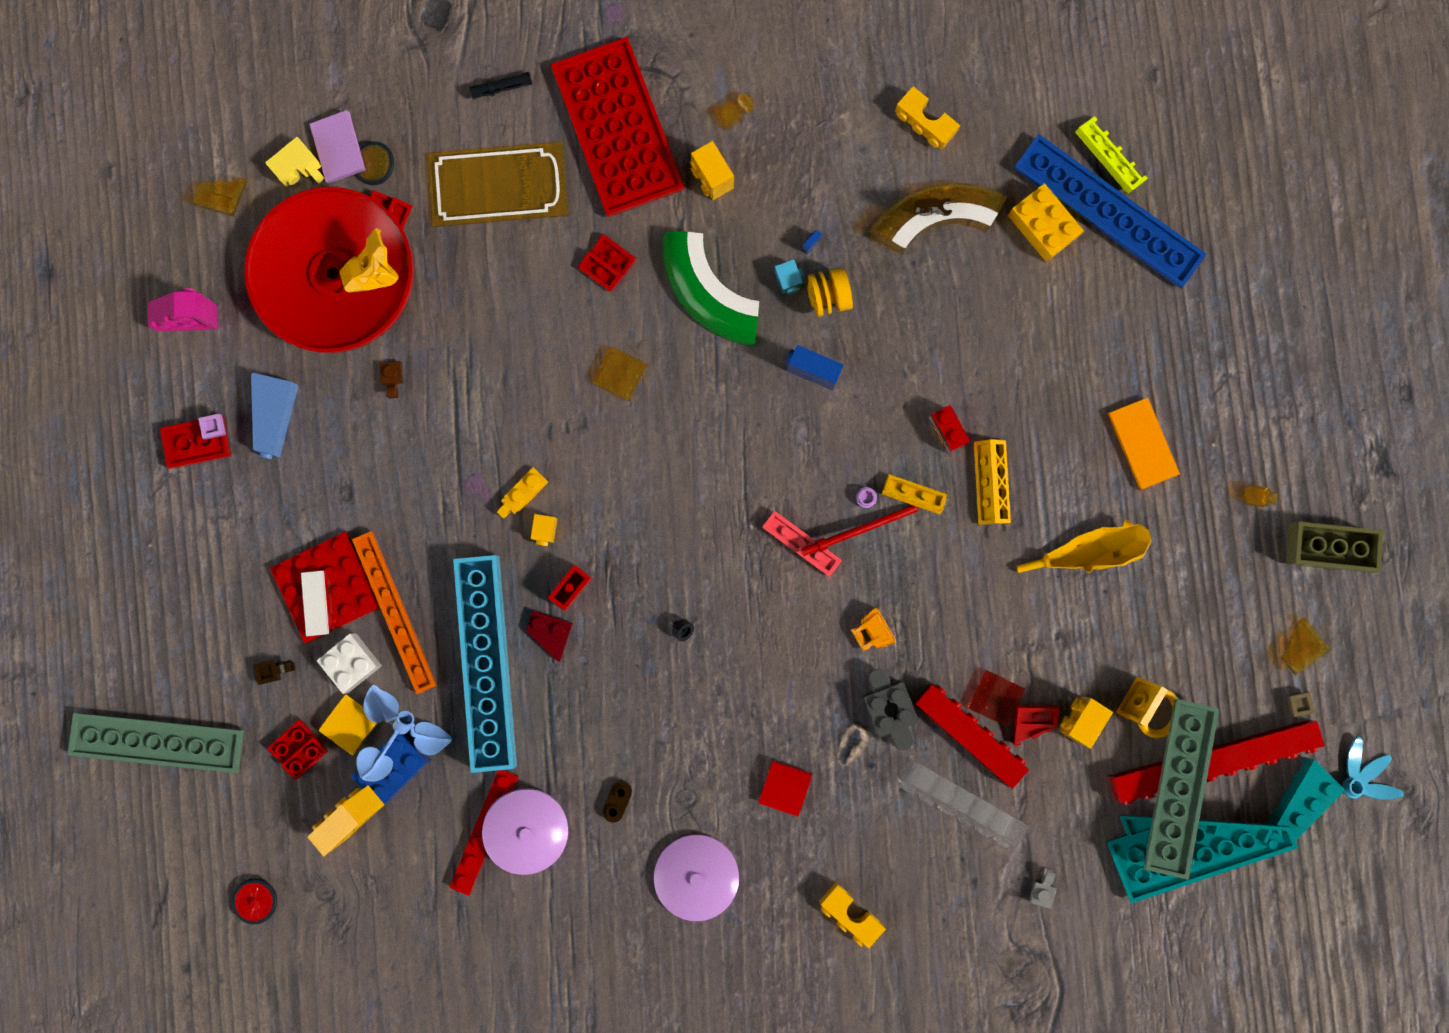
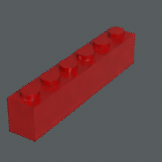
[913,684,1029,789]

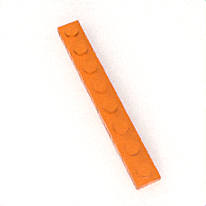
[352,531,438,695]

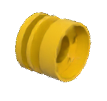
[807,266,853,317]

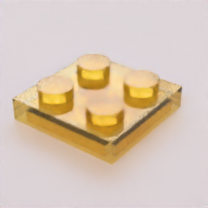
[592,346,648,402]

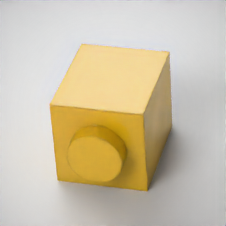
[531,514,558,546]

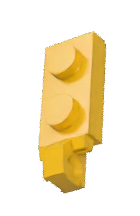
[497,467,548,518]

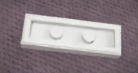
[301,571,329,636]

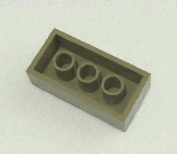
[1286,522,1384,573]

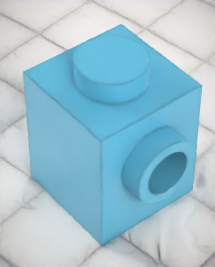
[774,260,805,295]

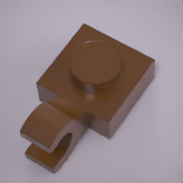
[380,361,404,399]

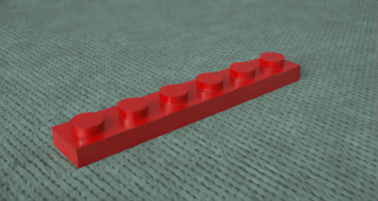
[449,770,519,896]

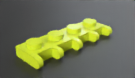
[1075,116,1148,194]

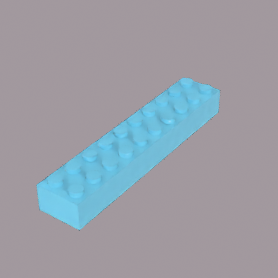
[453,555,517,773]

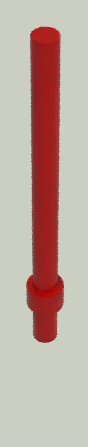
[801,505,918,556]

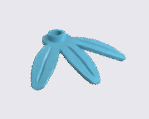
[1342,736,1404,800]

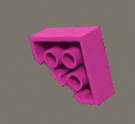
[148,288,218,331]

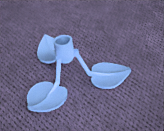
[356,685,453,782]

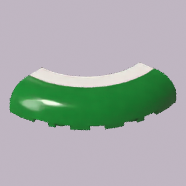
[662,231,759,347]

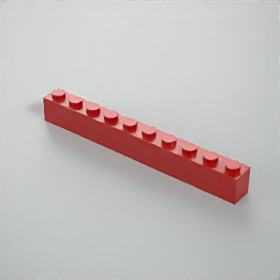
[1108,720,1325,805]

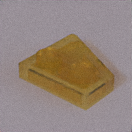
[192,178,248,217]
[1281,617,1331,675]

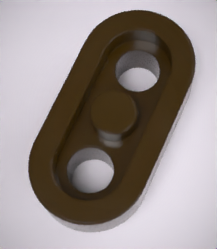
[603,781,632,823]

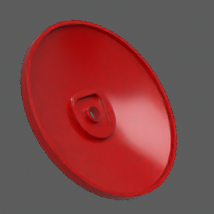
[245,187,414,354]

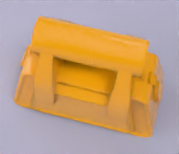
[851,607,896,651]

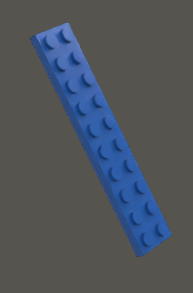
[1013,134,1207,289]

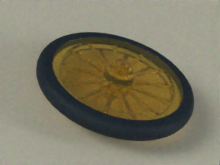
[356,142,394,185]

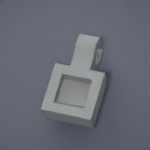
[1029,868,1057,909]

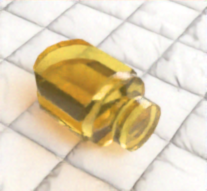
[1242,485,1277,507]

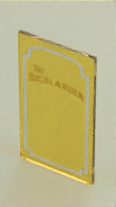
[427,142,569,227]

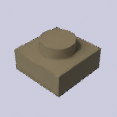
[1287,692,1315,717]

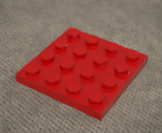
[270,531,380,644]

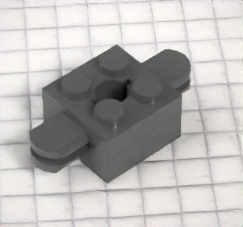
[862,669,919,750]

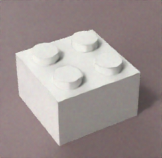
[317,633,382,694]

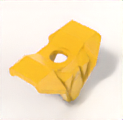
[339,228,398,293]

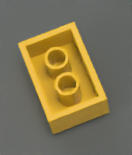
[1007,183,1084,263]
[307,785,385,857]

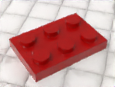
[160,416,232,469]

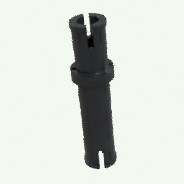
[469,72,533,99]

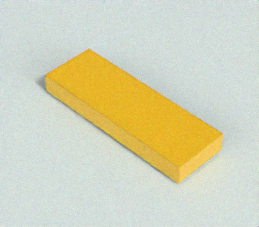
[881,474,947,515]

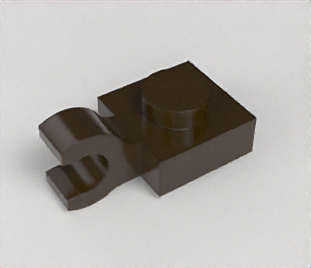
[914,198,952,216]
[254,659,295,685]

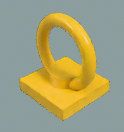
[1116,677,1178,738]

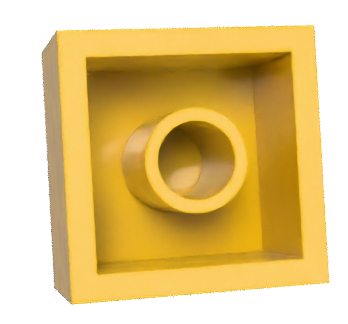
[690,141,734,200]
[1059,696,1113,749]

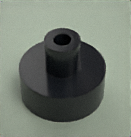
[672,619,694,641]

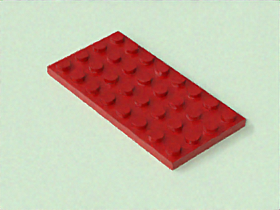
[551,36,685,218]

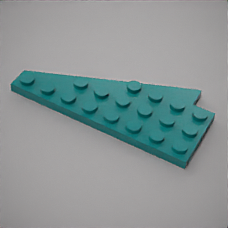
[1106,814,1298,904]

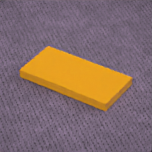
[1108,398,1180,490]

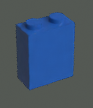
[785,345,844,390]

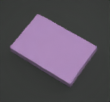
[310,110,366,183]

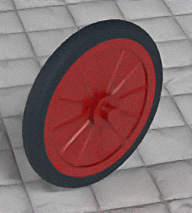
[232,879,277,924]

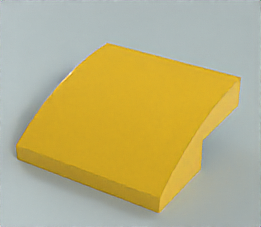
[319,695,378,756]

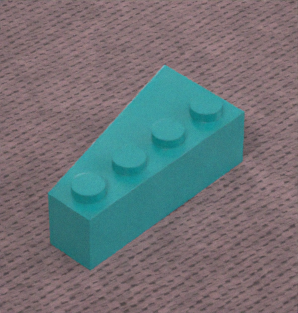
[1266,757,1345,841]

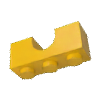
[895,86,960,150]
[819,882,886,948]

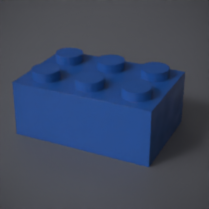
[351,733,432,805]

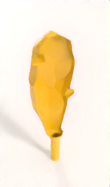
[1016,520,1152,573]

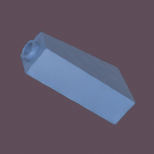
[251,372,299,459]

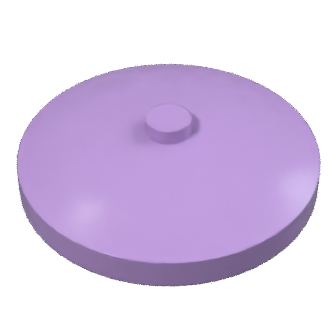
[482,788,568,875]
[654,834,739,921]

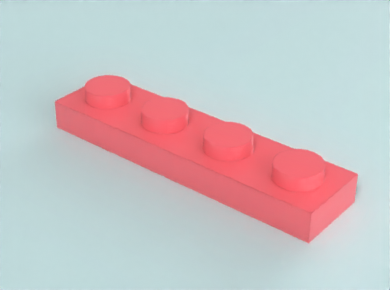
[762,510,842,577]

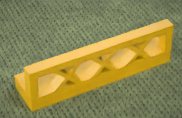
[974,439,1011,525]

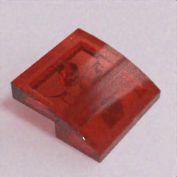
[968,670,1026,727]

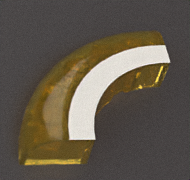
[867,182,1008,254]

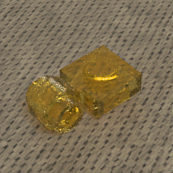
[714,93,755,130]

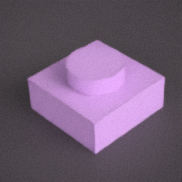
[198,414,226,440]

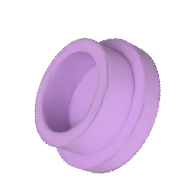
[856,487,877,508]

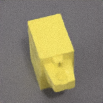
[265,137,325,187]

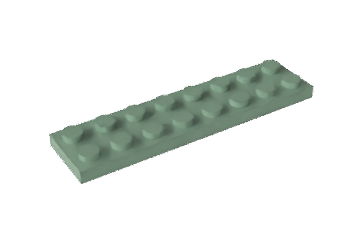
[1143,699,1219,880]
[67,713,244,773]

